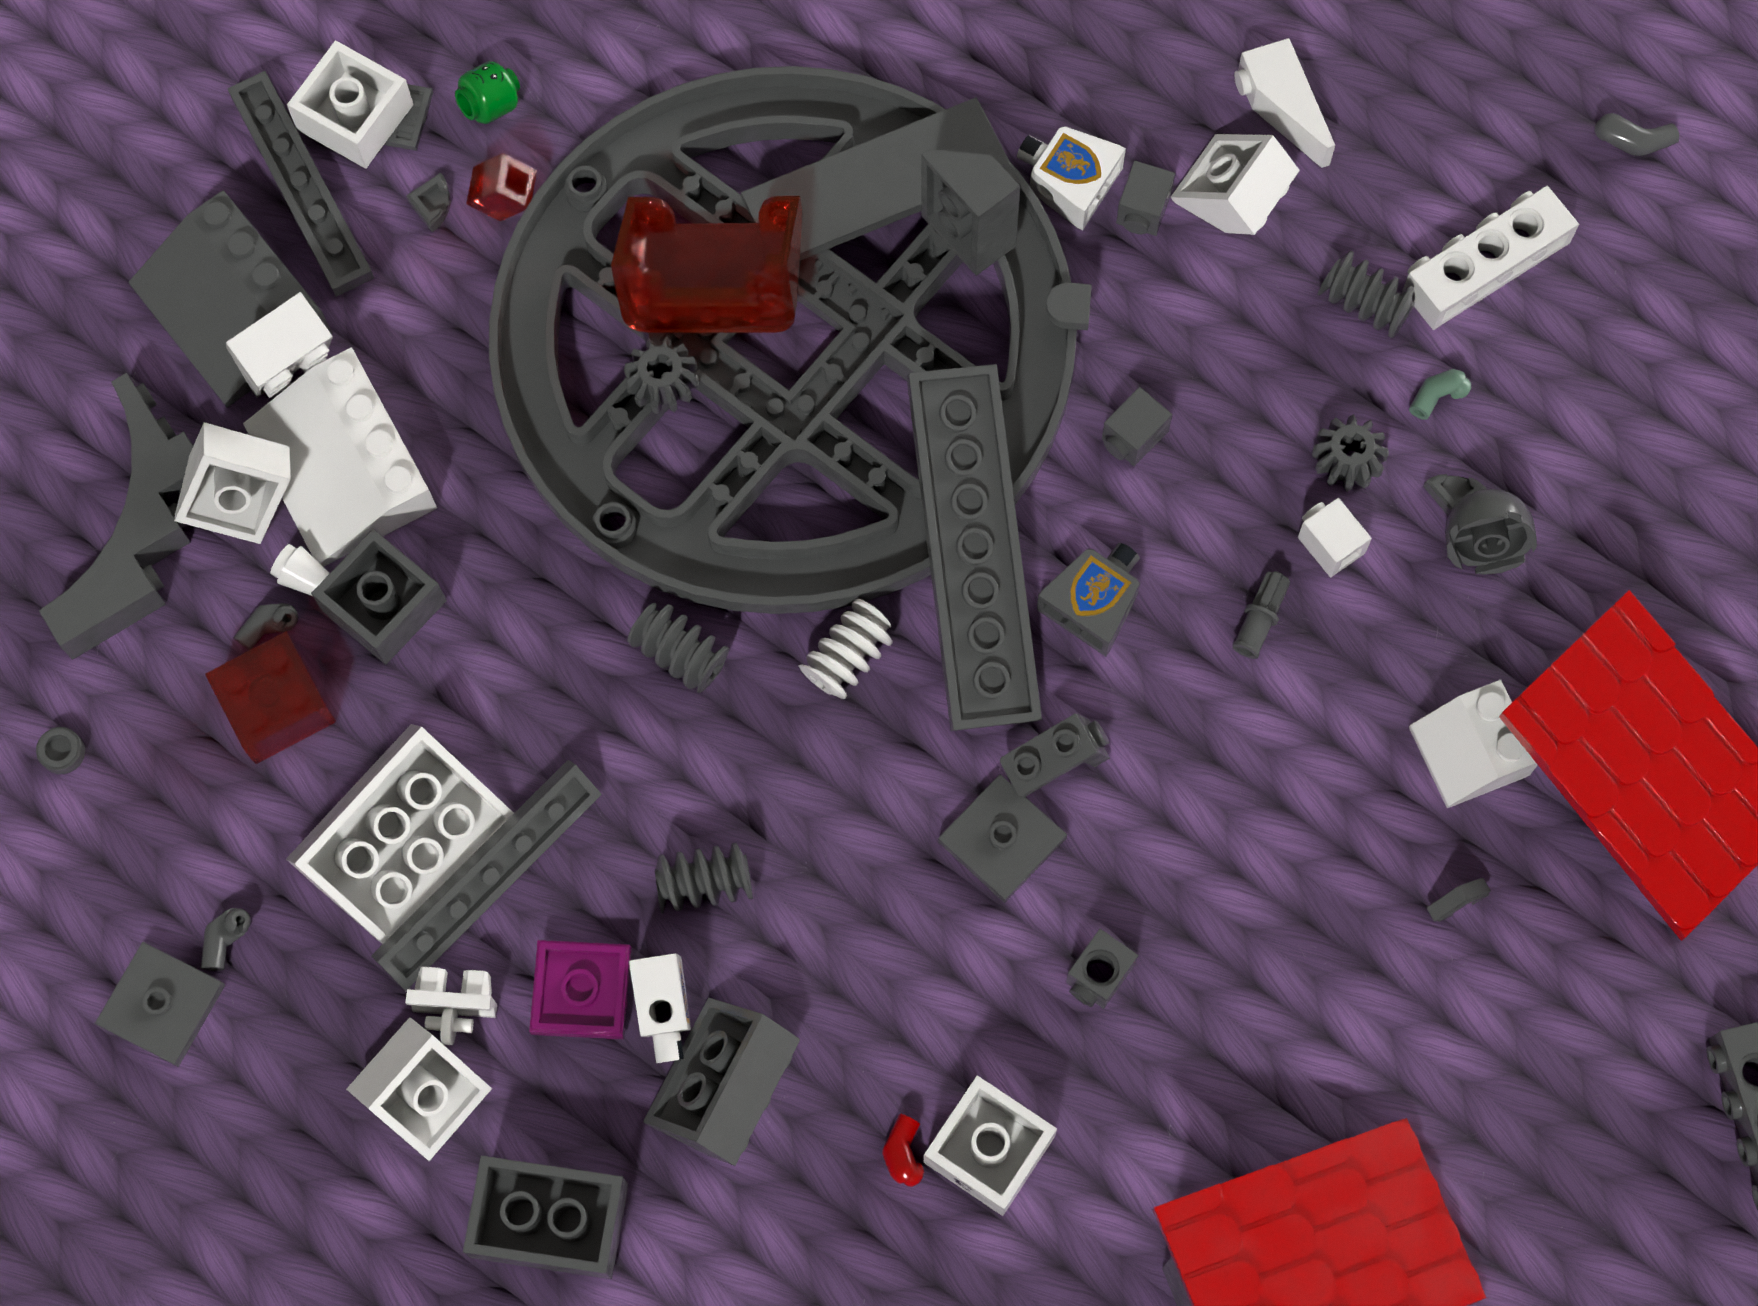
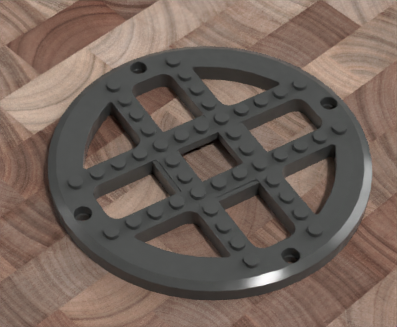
[489,66,1077,614]

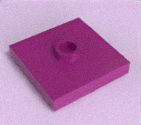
[529,940,631,1039]

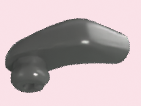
[1595,113,1679,157]

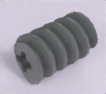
[1318,250,1415,339]
[627,603,730,693]
[655,843,753,914]

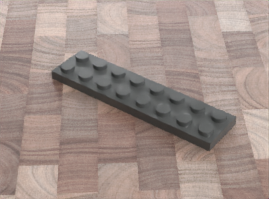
[906,364,1042,731]

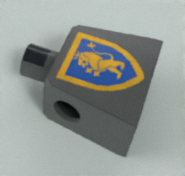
[1037,543,1140,657]

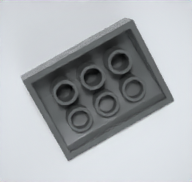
[128,190,332,407]

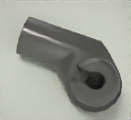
[233,603,298,651]
[201,908,251,971]

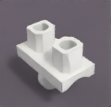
[405,967,497,1045]

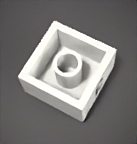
[287,40,414,169]
[924,1075,1057,1216]

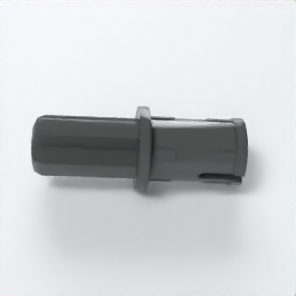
[1232,571,1290,659]

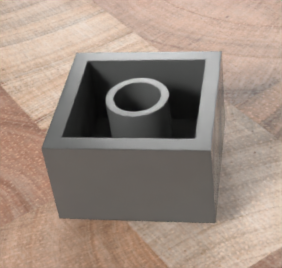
[311,529,447,665]

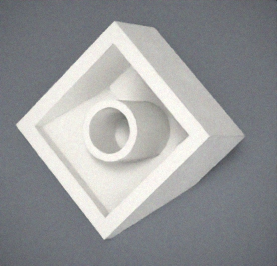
[1171,134,1300,235]
[174,422,291,544]
[1409,680,1538,808]
[346,1017,492,1161]

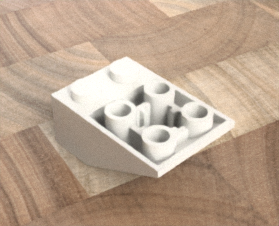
[226,292,333,398]

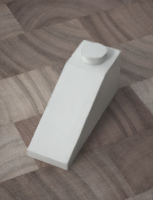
[1234,38,1335,168]

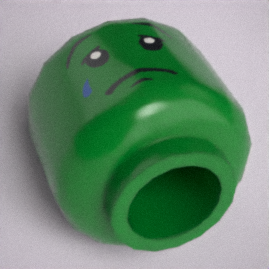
[455,61,520,124]

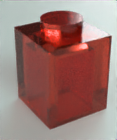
[466,153,537,221]

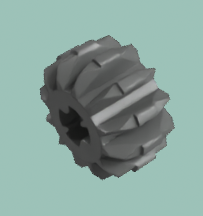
[624,336,699,415]
[1312,414,1389,492]

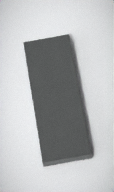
[741,97,1012,270]

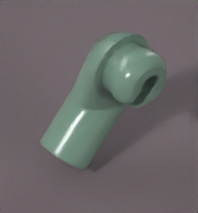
[1409,369,1471,420]

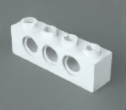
[1403,185,1579,330]

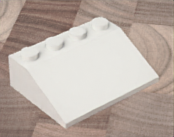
[243,347,437,567]
[286,724,514,944]

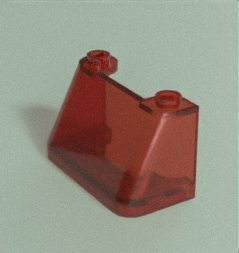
[611,196,803,333]

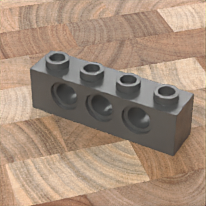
[1707,1022,1758,1210]

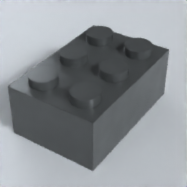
[463,1156,628,1279]

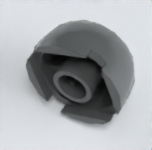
[1445,489,1537,575]

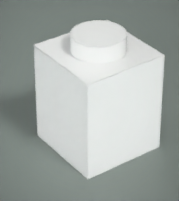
[1298,498,1372,578]

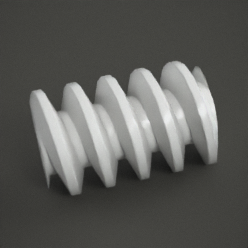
[798,599,893,699]

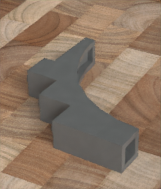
[39,373,194,660]

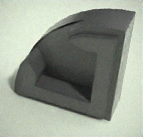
[406,173,451,233]
[1423,474,1487,516]
[1427,878,1491,922]

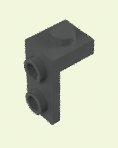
[1000,713,1110,797]

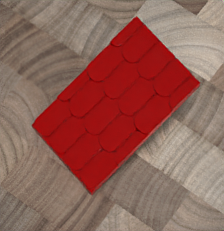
[1499,590,1758,941]
[1152,1118,1487,1306]

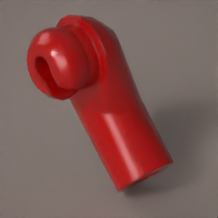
[882,1114,924,1187]

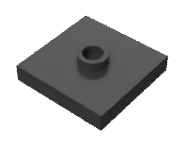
[938,774,1067,903]
[95,942,225,1067]

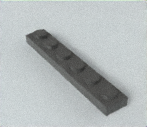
[227,71,374,297]
[371,760,602,991]

